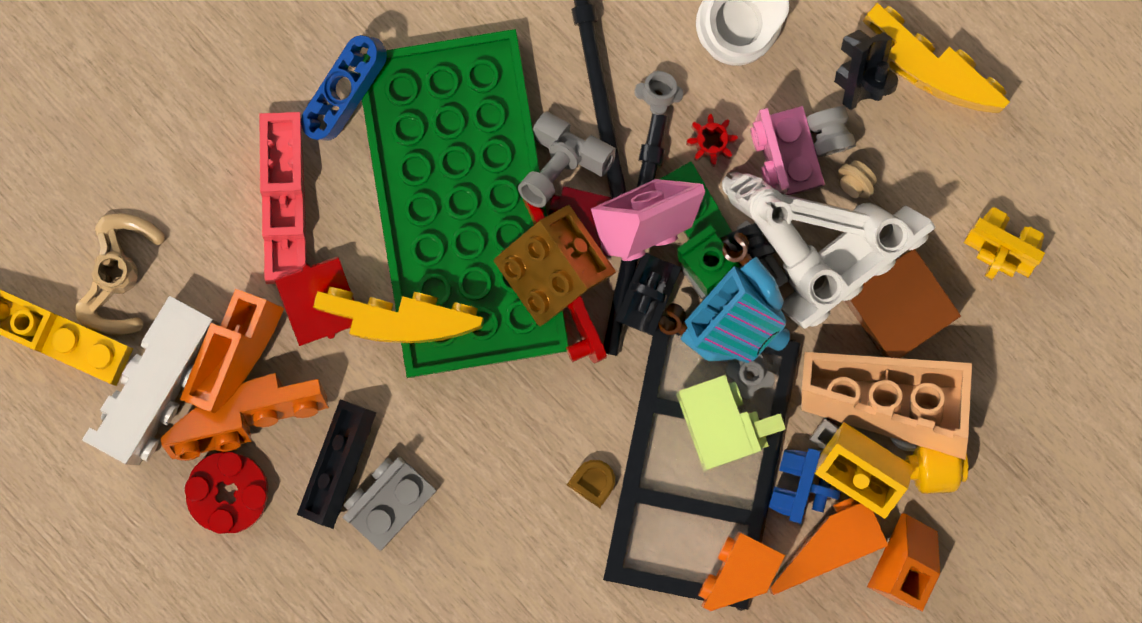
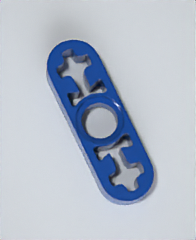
[301,35,387,141]

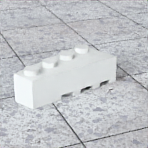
[82,296,218,465]

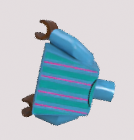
[659,232,790,363]

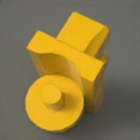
[963,207,1045,280]

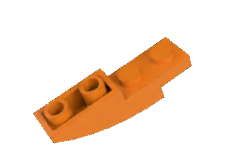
[161,373,329,461]

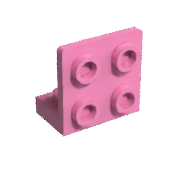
[750,106,825,195]

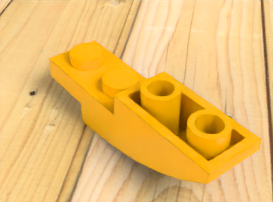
[863,3,1010,114]
[313,287,484,343]
[0,289,134,386]

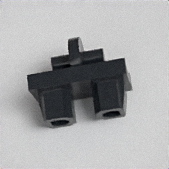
[834,30,899,110]
[615,253,682,336]

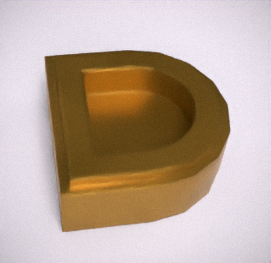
[566,460,615,509]

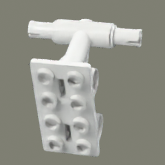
[722,171,936,329]

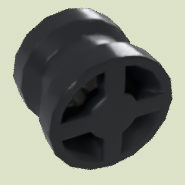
[727,223,776,266]

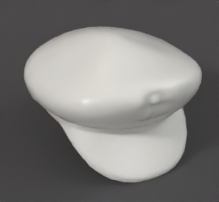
[696,0,790,66]

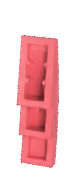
[259,112,307,284]

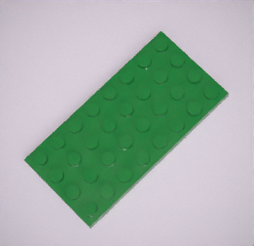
[357,29,568,378]

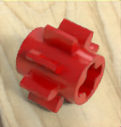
[686,114,738,167]

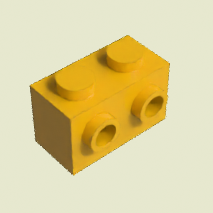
[815,422,914,519]

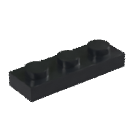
[297,399,377,529]

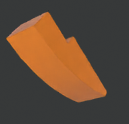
[180,289,284,413]

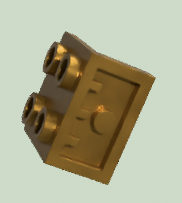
[494,205,616,326]

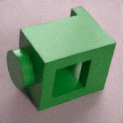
[677,225,741,297]

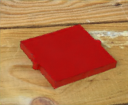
[274,256,355,346]

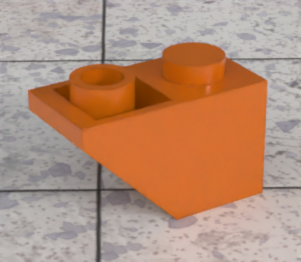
[867,513,940,612]
[698,532,785,611]

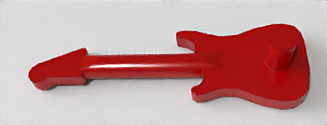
[523,199,607,364]

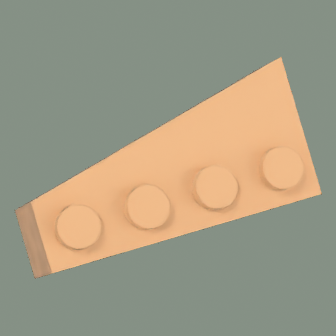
[802,352,972,460]

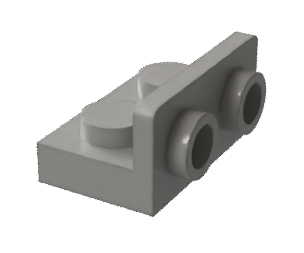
[342,457,437,551]

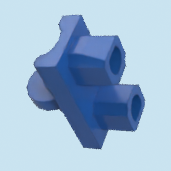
[769,448,841,524]

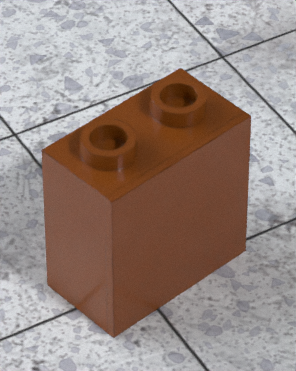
[845,249,961,358]

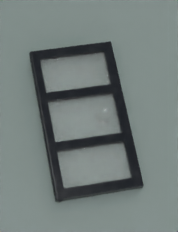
[603,315,801,611]

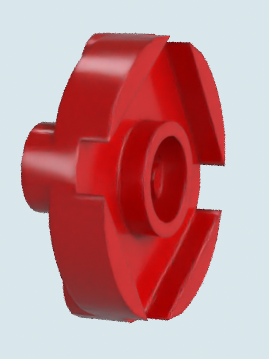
[184,452,268,534]

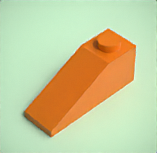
[769,497,888,595]

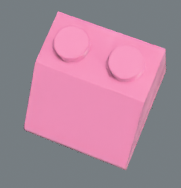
[591,179,705,261]

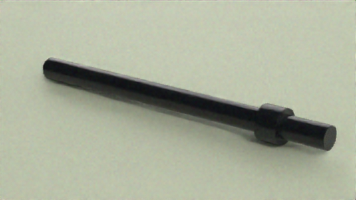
[571,0,627,199]
[603,113,668,356]

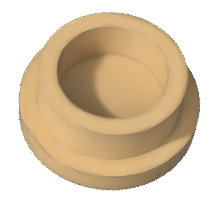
[838,160,877,199]

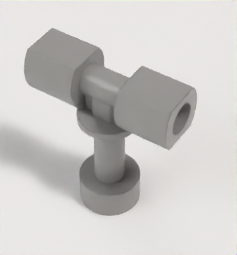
[518,111,616,207]

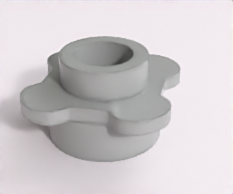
[634,71,683,115]
[726,354,775,399]

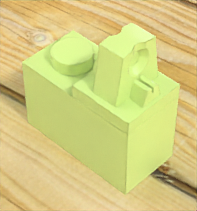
[676,375,786,472]

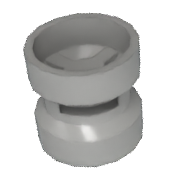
[806,106,856,157]

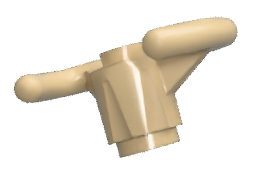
[75,213,165,335]

